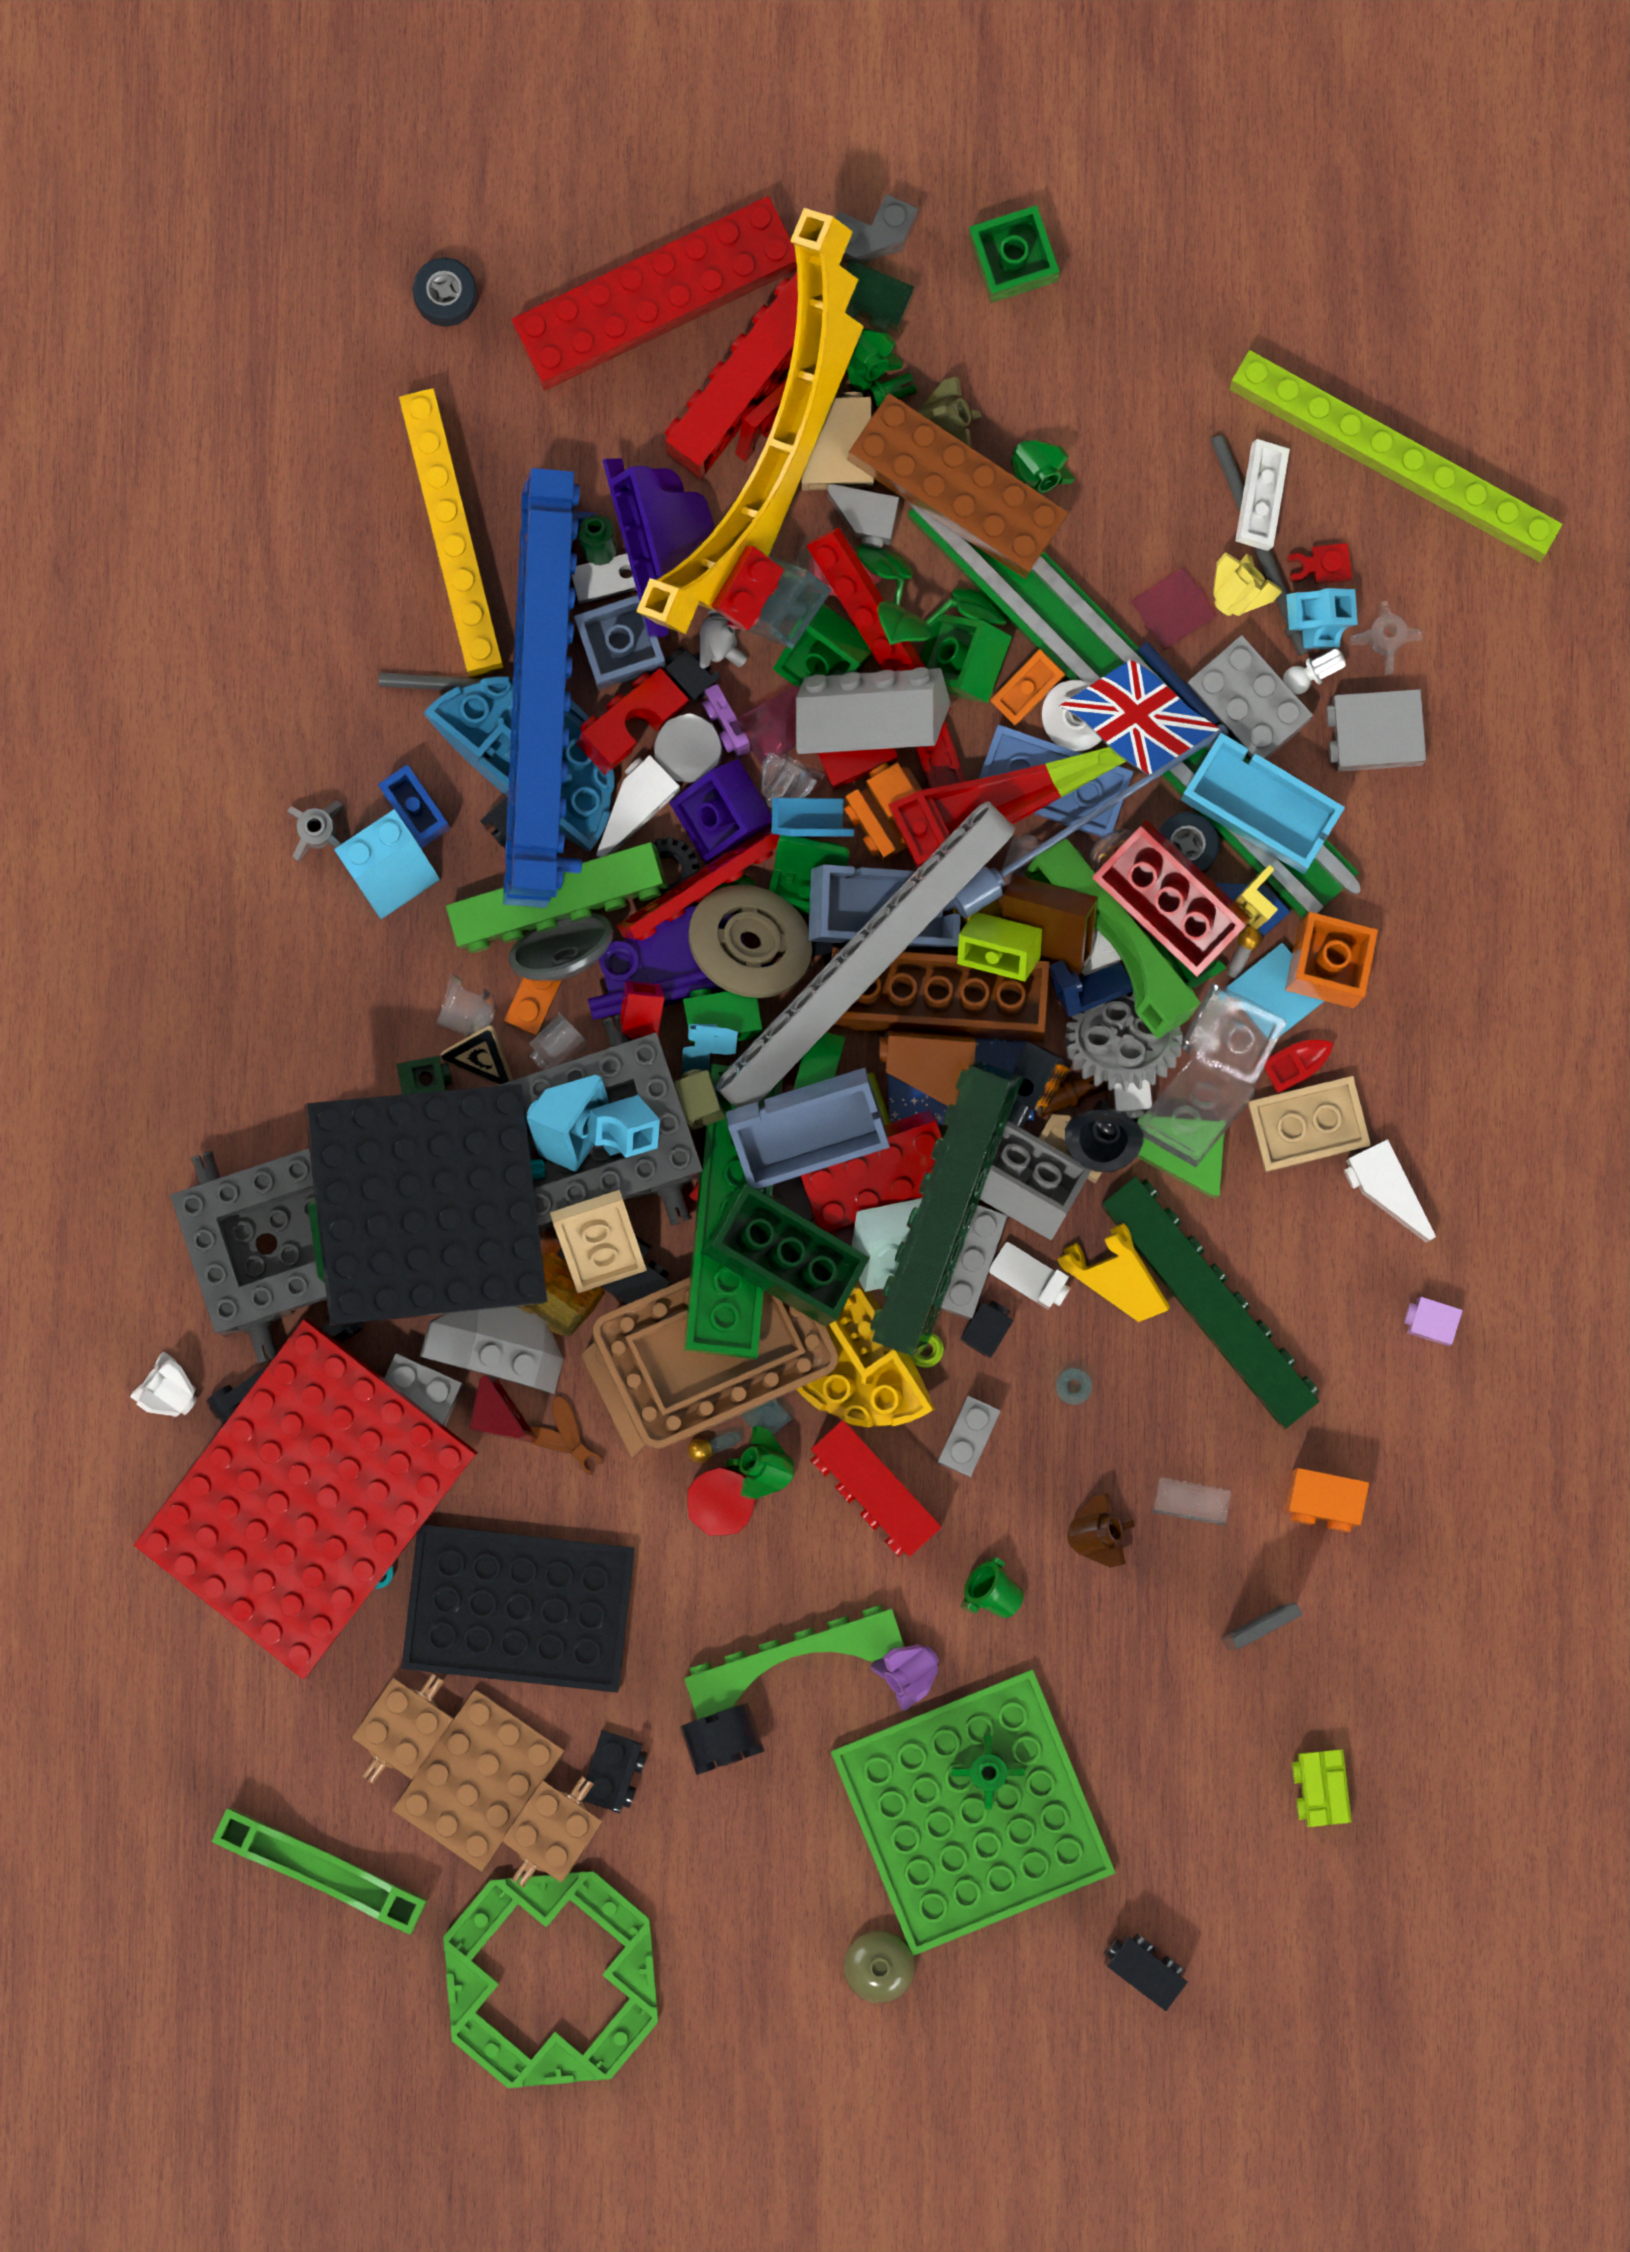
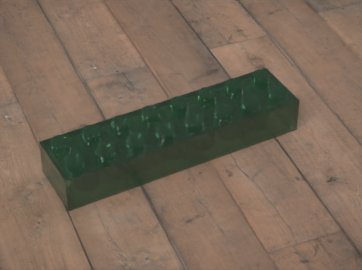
[870,1062,1023,1356]

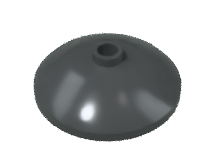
[509,913,613,981]

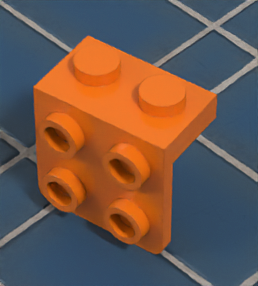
[843,767,922,863]

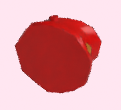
[687,1467,755,1536]

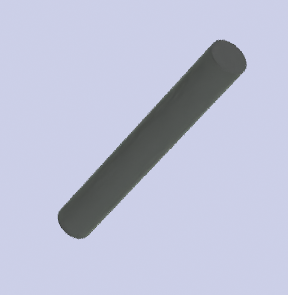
[379,672,483,691]

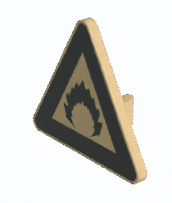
[440,1026,513,1085]

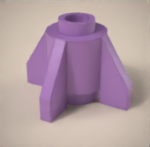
[871,1644,939,1711]

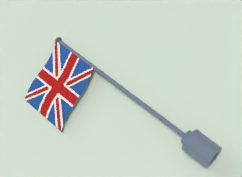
[951,660,1229,919]

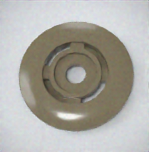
[688,885,812,998]

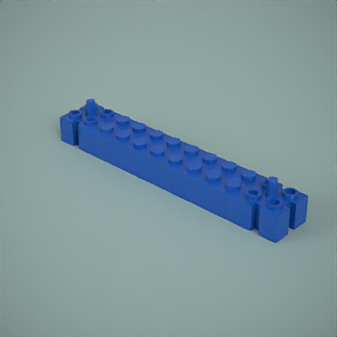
[503,468,597,908]

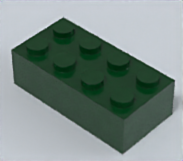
[701,1184,870,1327]

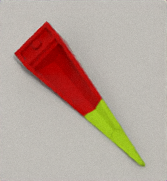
[888,747,1126,869]

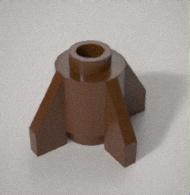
[1067,1493,1135,1568]

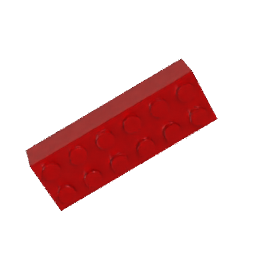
[664,272,798,480]

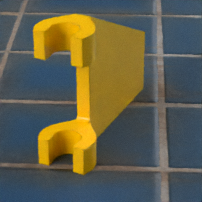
[1057,1223,1170,1322]

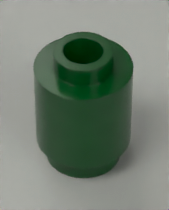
[578,515,618,566]

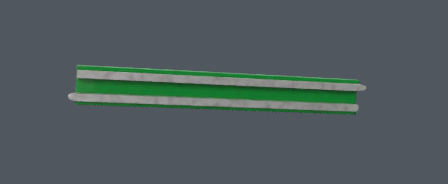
[907,501,1361,920]

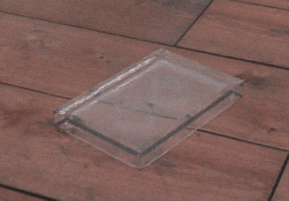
[1138,1053,1255,1167]

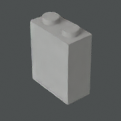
[1326,689,1426,772]

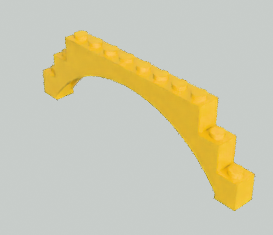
[636,208,864,634]

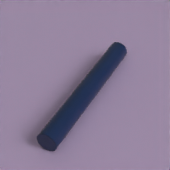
[1137,641,1220,725]

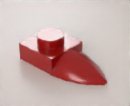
[1260,1039,1334,1094]

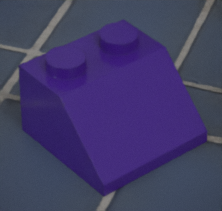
[669,759,772,864]

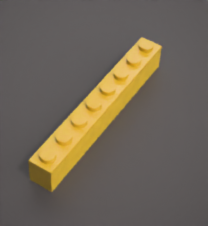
[399,388,504,678]

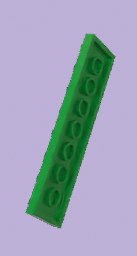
[683,1064,783,1359]

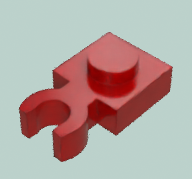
[1287,543,1352,584]

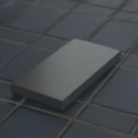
[1222,1603,1303,1650]

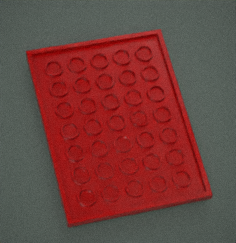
[133,1318,478,1680]

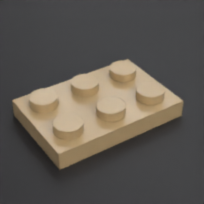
[1247,1076,1371,1173]
[550,1190,647,1293]

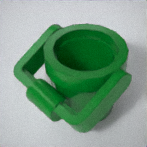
[960,1557,1024,1619]

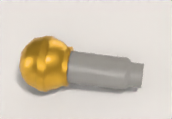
[1227,926,1263,979]

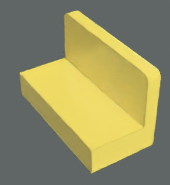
[1234,864,1278,930]

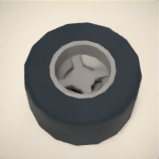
[412,257,478,327]
[1158,812,1220,873]

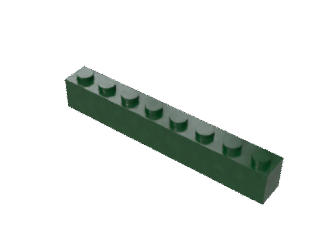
[1101,1176,1320,1430]

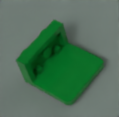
[769,835,850,916]

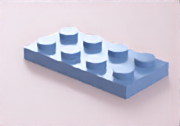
[979,725,1134,840]

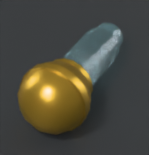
[687,1431,742,1463]

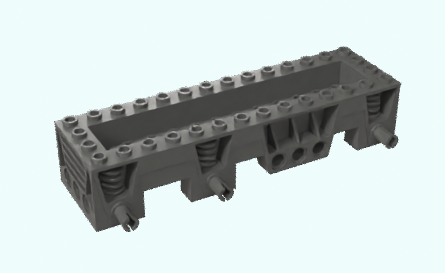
[170,1015,703,1364]

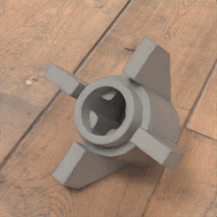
[287,800,343,862]

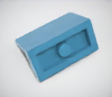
[771,798,854,836]

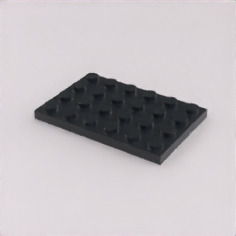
[401,1524,635,1693]

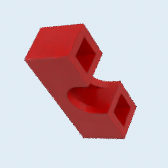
[576,668,689,775]

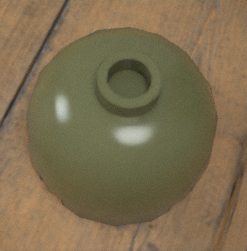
[843,1930,915,2003]

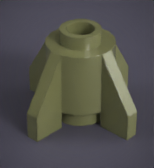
[918,377,982,447]

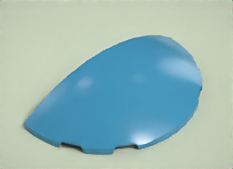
[423,677,614,852]

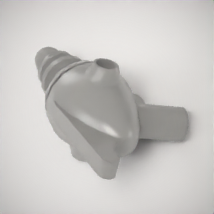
[700,609,747,669]

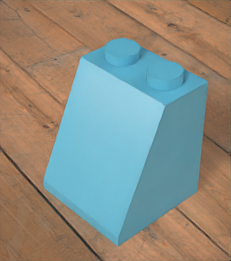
[334,809,440,920]

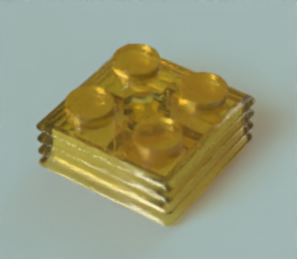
[519,1252,605,1336]

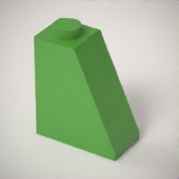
[1136,1117,1225,1198]

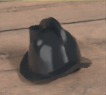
[1065,1100,1144,1172]

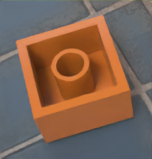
[1285,911,1378,1009]
[1283,1468,1369,1533]

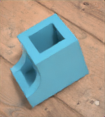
[1286,588,1358,649]
[588,1095,660,1158]

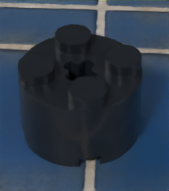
[680,1703,765,1775]

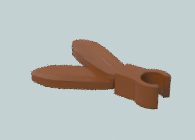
[530,1396,603,1475]

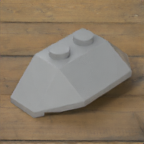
[420,1307,564,1394]

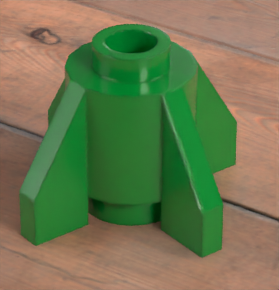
[846,328,903,397]
[1011,440,1075,495]
[726,1425,795,1500]
[951,1735,1025,1809]

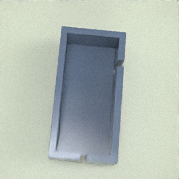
[809,865,960,950]
[726,1068,890,1190]

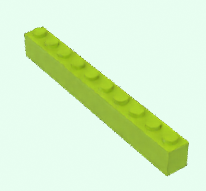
[1229,350,1563,563]

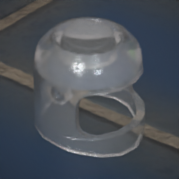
[435,973,497,1037]

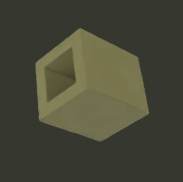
[673,1069,727,1130]

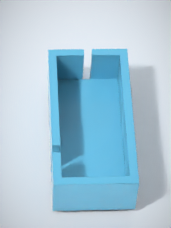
[1181,733,1345,874]

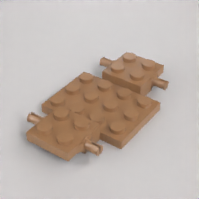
[352,1673,604,1888]

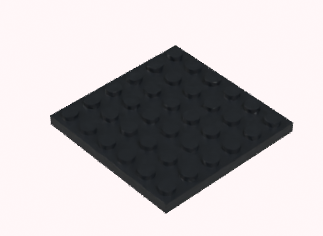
[304,1084,548,1326]

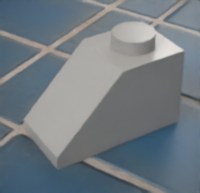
[827,484,899,549]

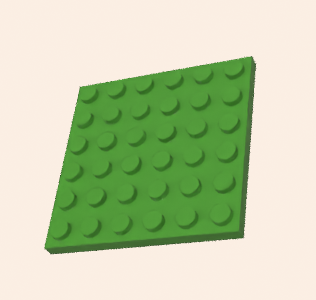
[830,1669,1115,1956]

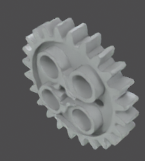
[1065,993,1182,1091]

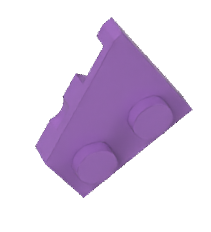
[702,684,750,759]

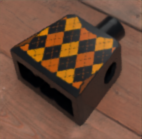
[1003,1041,1073,1128]

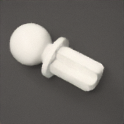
[1283,649,1346,695]

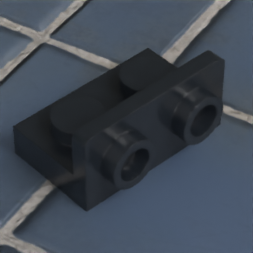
[583,1730,648,1814]

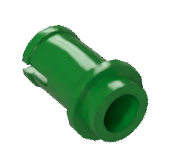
[869,372,917,407]

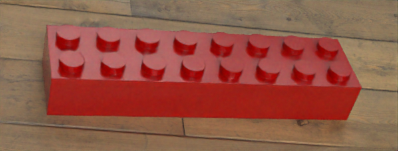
[511,196,797,391]

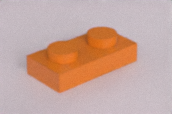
[990,649,1067,726]
[504,978,563,1037]

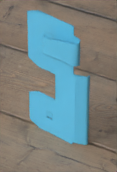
[681,1024,738,1079]

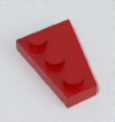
[735,375,788,462]

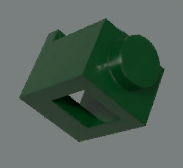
[396,1055,453,1095]

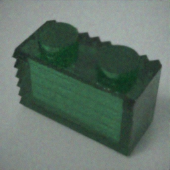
[845,260,915,333]

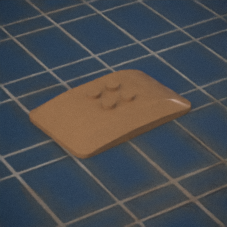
[592,1277,838,1449]

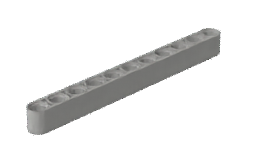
[715,802,1015,1108]

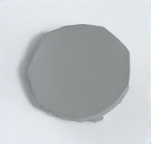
[654,713,722,783]

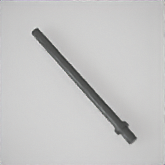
[1210,435,1312,656]

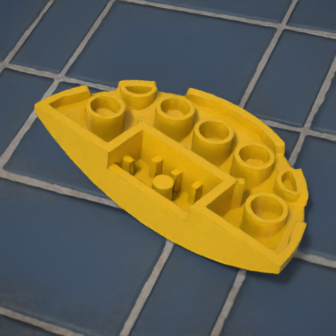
[796,1280,935,1427]

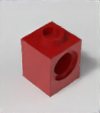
[619,981,664,1039]

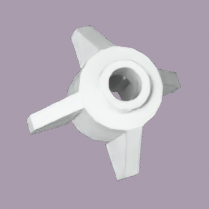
[130,1351,197,1417]

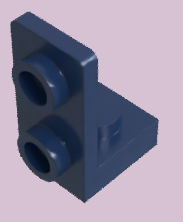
[1049,960,1133,1017]

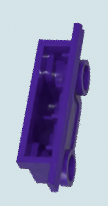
[602,458,715,637]
[588,904,773,1020]

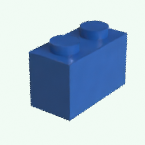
[378,764,450,849]

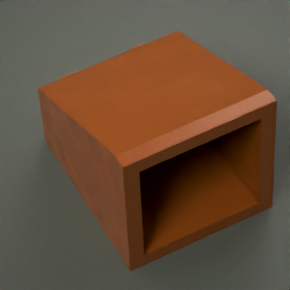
[878,1029,976,1115]

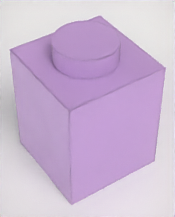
[1404,1297,1463,1346]

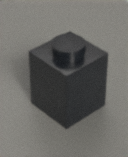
[960,1300,1014,1359]

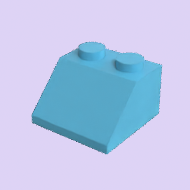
[526,1075,609,1172]

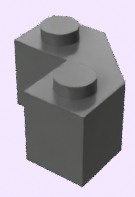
[835,194,918,268]

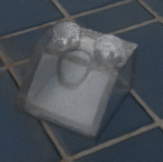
[1181,983,1287,1085]

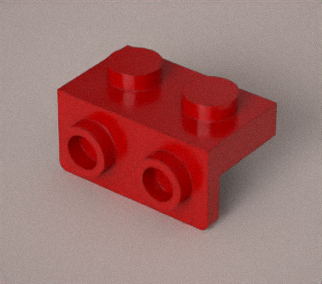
[711,545,784,631]

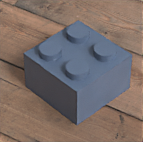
[574,595,666,691]

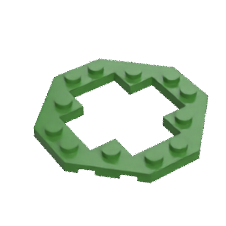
[443,1871,658,2088]

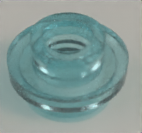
[1056,1368,1092,1405]

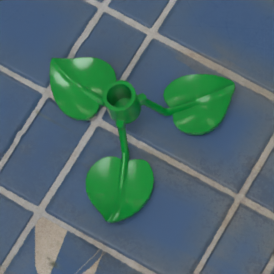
[854,545,1007,645]

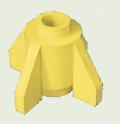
[1213,552,1282,616]

